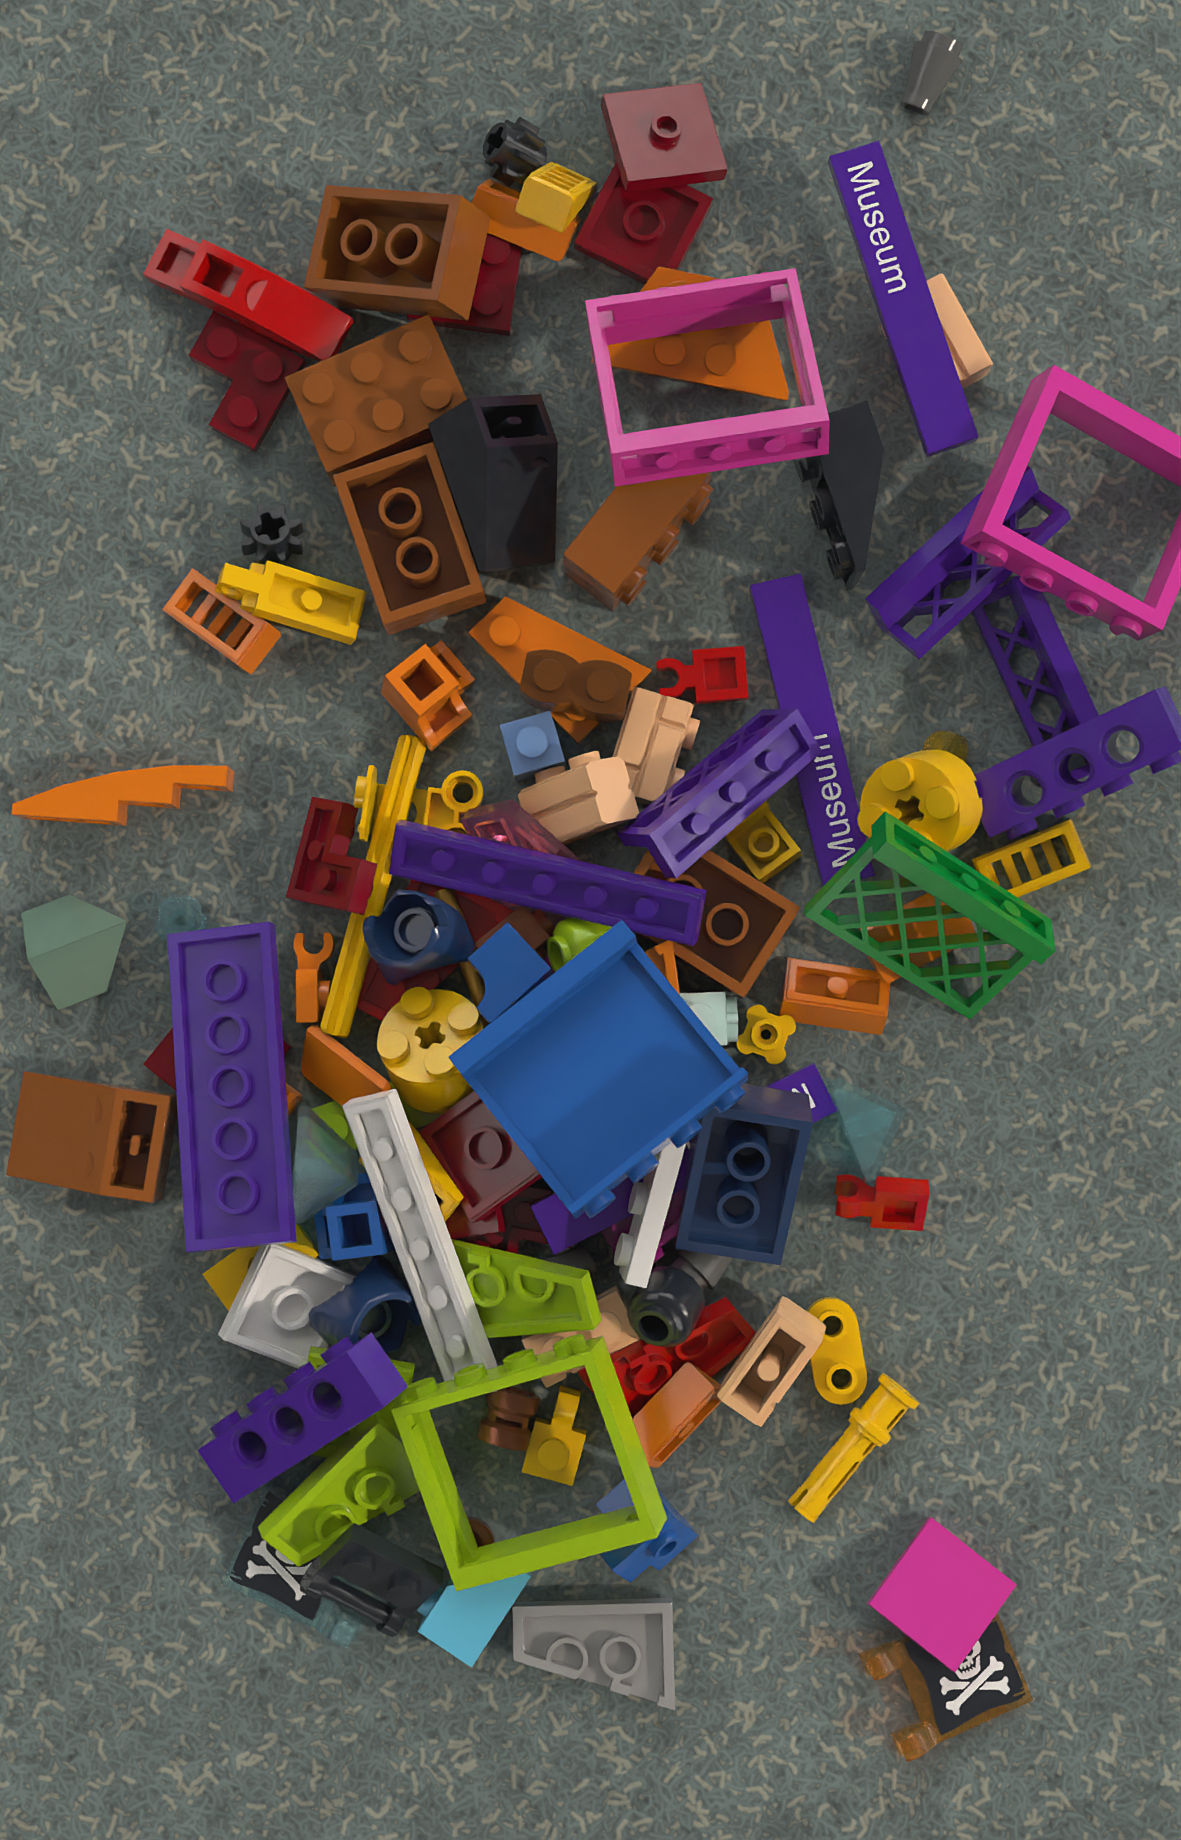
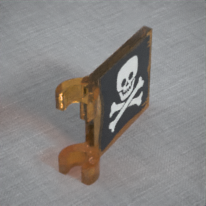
[858,1612,1033,1762]

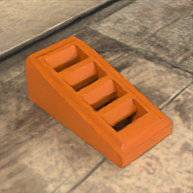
[162,568,281,674]

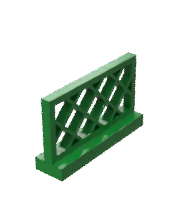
[804,811,1056,1019]

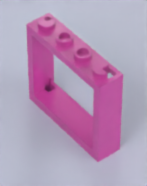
[585,268,830,487]
[961,365,1181,641]

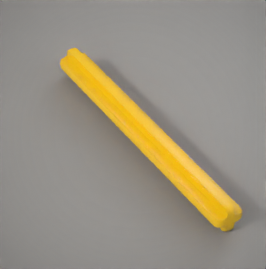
[320,735,426,1038]

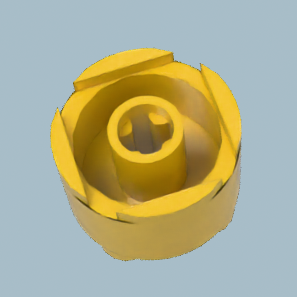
[857,750,983,852]
[377,987,484,1113]

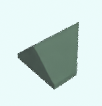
[21,894,127,1010]

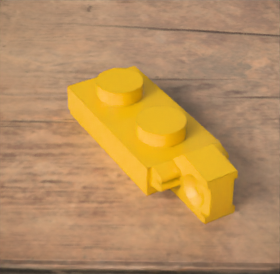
[215,560,367,645]

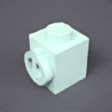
[680,992,738,1045]

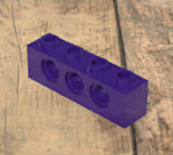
[974,686,1181,840]
[198,1332,408,1504]

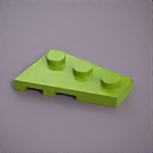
[451,1239,602,1338]
[258,1414,420,1567]

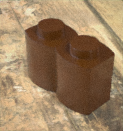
[519,649,632,723]

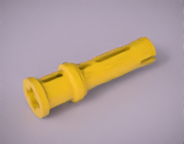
[788,1373,920,1523]

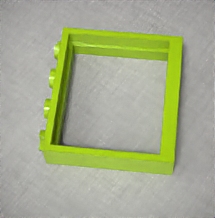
[391,1334,667,1592]

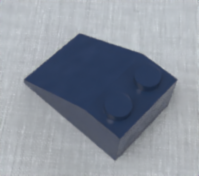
[675,1084,813,1265]

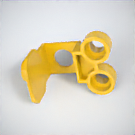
[354,765,484,842]

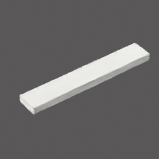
[342,1089,497,1393]

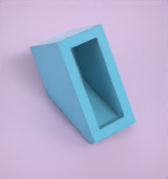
[417,1572,531,1668]

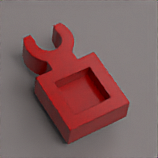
[656,646,749,704]

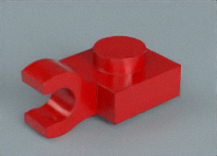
[834,1174,930,1231]

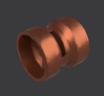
[476,1387,540,1451]

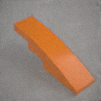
[11,765,234,826]

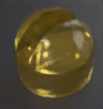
[922,730,969,762]

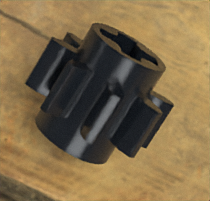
[483,117,547,187]
[240,504,304,566]

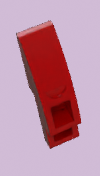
[143,229,354,362]

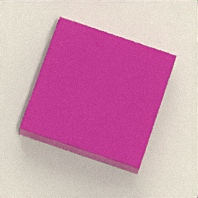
[866,1517,1017,1672]

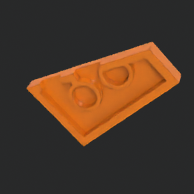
[468,596,652,745]

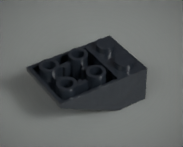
[428,394,558,573]
[793,400,884,591]

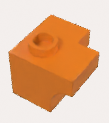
[381,640,475,751]

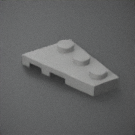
[512,1598,675,1711]

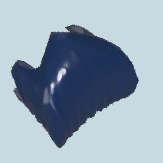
[362,889,475,986]
[308,1255,422,1355]

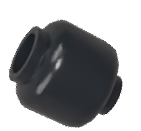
[627,1267,705,1347]

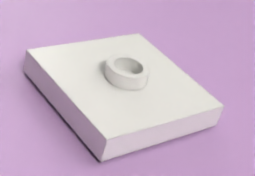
[218,1244,357,1368]

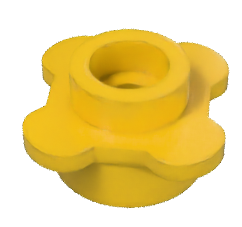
[736,1005,796,1064]

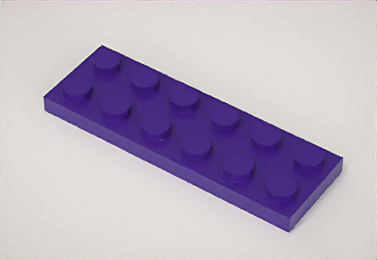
[167,921,297,1253]

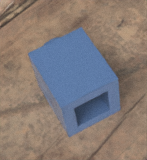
[500,711,566,782]

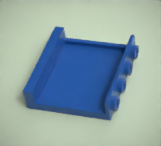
[448,920,748,1219]

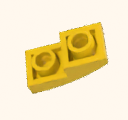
[725,801,802,883]

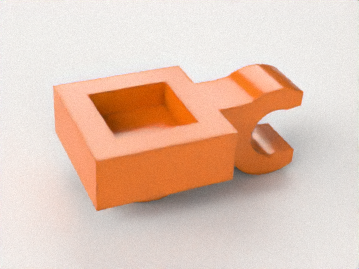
[293,933,335,1023]

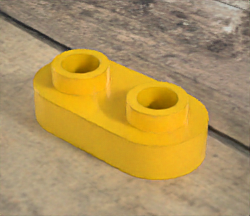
[807,1297,867,1405]

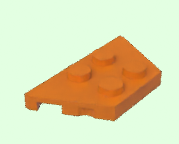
[591,267,789,401]

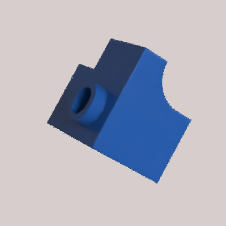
[468,922,554,1024]
[313,1172,395,1261]
[596,1479,699,1583]

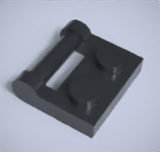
[300,1523,444,1637]

